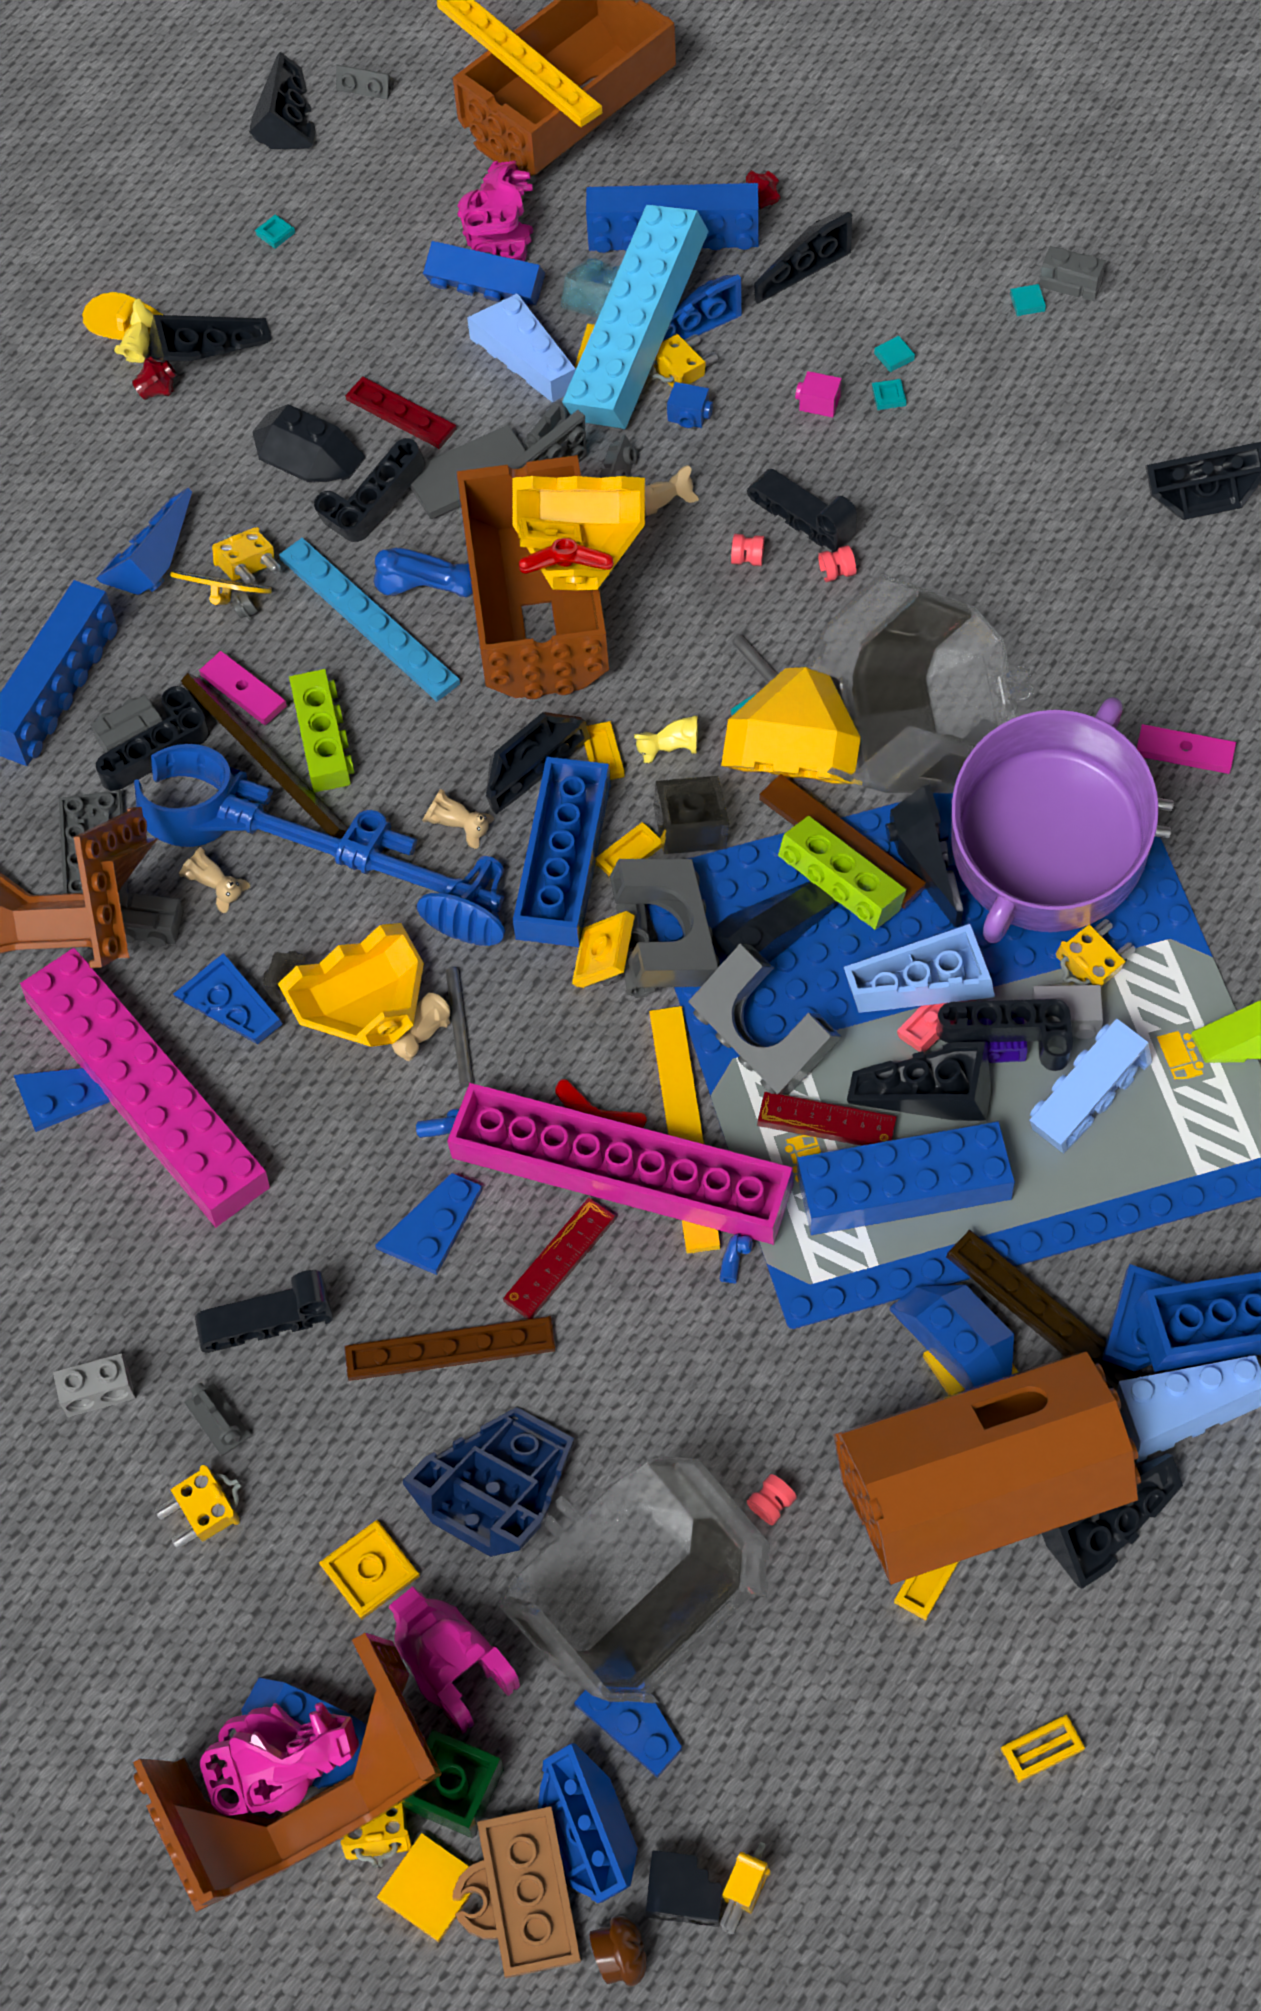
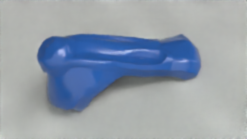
[373,548,473,597]

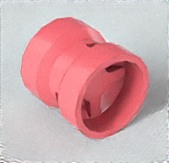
[731,534,765,566]
[818,545,856,582]
[747,1474,797,1525]

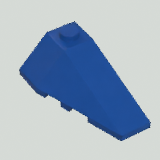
[96,487,192,595]

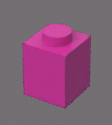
[795,371,842,418]

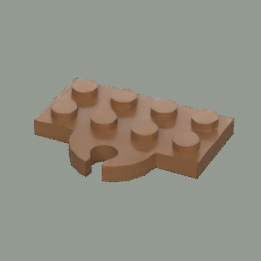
[452,1806,581,1979]

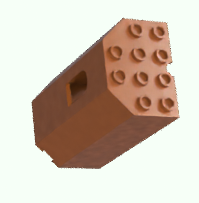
[453,0,676,176]
[456,455,609,700]
[833,1352,1141,1585]

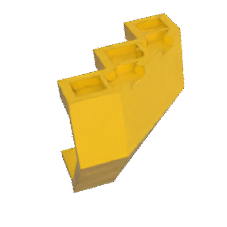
[513,476,645,591]
[721,667,861,784]
[278,923,424,1047]

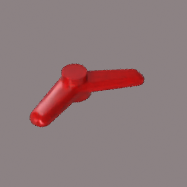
[519,538,614,574]
[555,1079,647,1128]

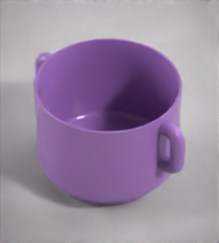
[951,697,1158,943]

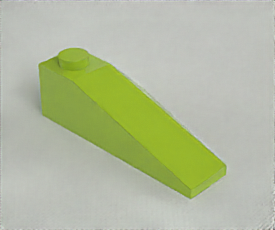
[1191,1000,1261,1063]

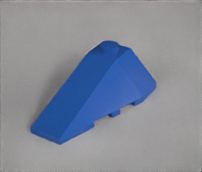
[662,274,742,342]

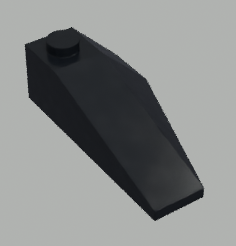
[249,52,315,149]
[754,212,852,304]
[149,315,271,361]
[885,784,963,927]
[712,881,839,963]
[847,1042,991,1121]
[1042,1454,1183,1589]

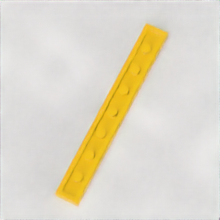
[437,0,603,127]
[649,1006,721,1254]

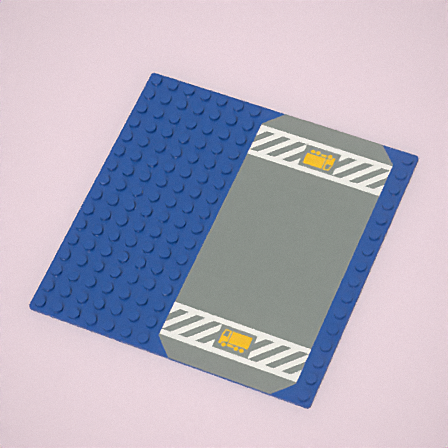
[646,788,1261,1329]

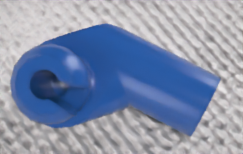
[416,1109,459,1138]
[719,1233,752,1284]

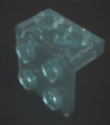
[561,259,620,318]

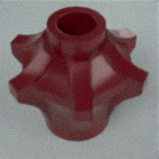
[746,170,781,210]
[132,357,177,400]

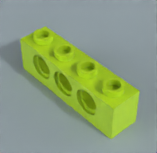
[289,669,354,793]
[778,816,906,930]

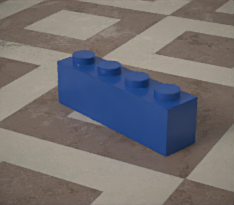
[423,241,545,305]

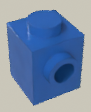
[667,382,713,428]

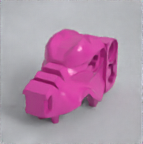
[458,161,533,261]
[389,1586,520,1735]
[200,1702,359,1816]

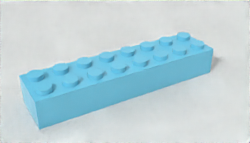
[562,205,709,429]

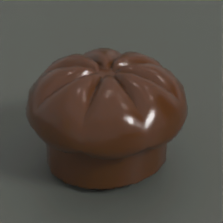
[589,1916,647,1987]

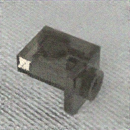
[263,951,309,1002]

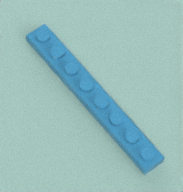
[279,538,460,702]

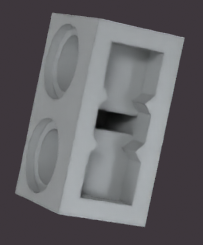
[53,1353,136,1417]

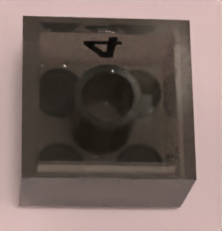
[653,776,730,854]

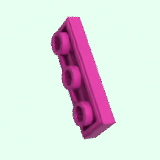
[199,651,287,725]
[1137,724,1236,774]

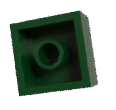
[402,1729,504,1839]

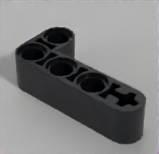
[314,438,425,542]
[747,469,857,553]
[96,686,209,791]
[936,999,1073,1071]
[195,1270,333,1353]

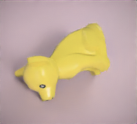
[114,299,153,363]
[634,716,698,763]

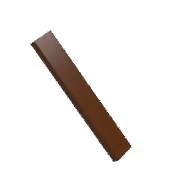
[759,774,926,909]
[345,1316,555,1381]

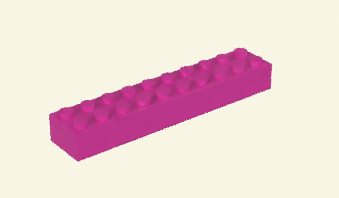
[20,948,270,1228]
[447,1083,793,1245]

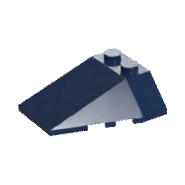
[403,1407,574,1557]

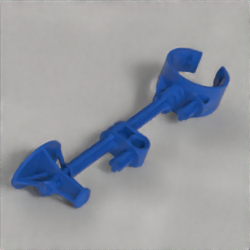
[134,744,505,946]

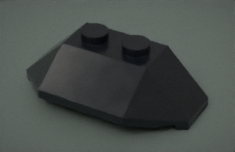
[252,404,366,482]
[1145,442,1261,520]
[486,712,591,814]

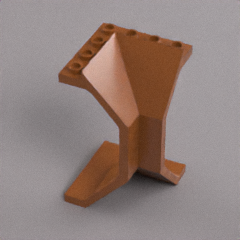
[0,807,158,968]
[133,1633,442,1912]

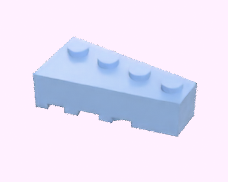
[467,294,576,402]
[844,924,995,1013]
[1029,1019,1152,1154]
[1116,1355,1261,1464]

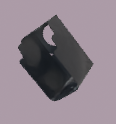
[646,1850,724,1927]

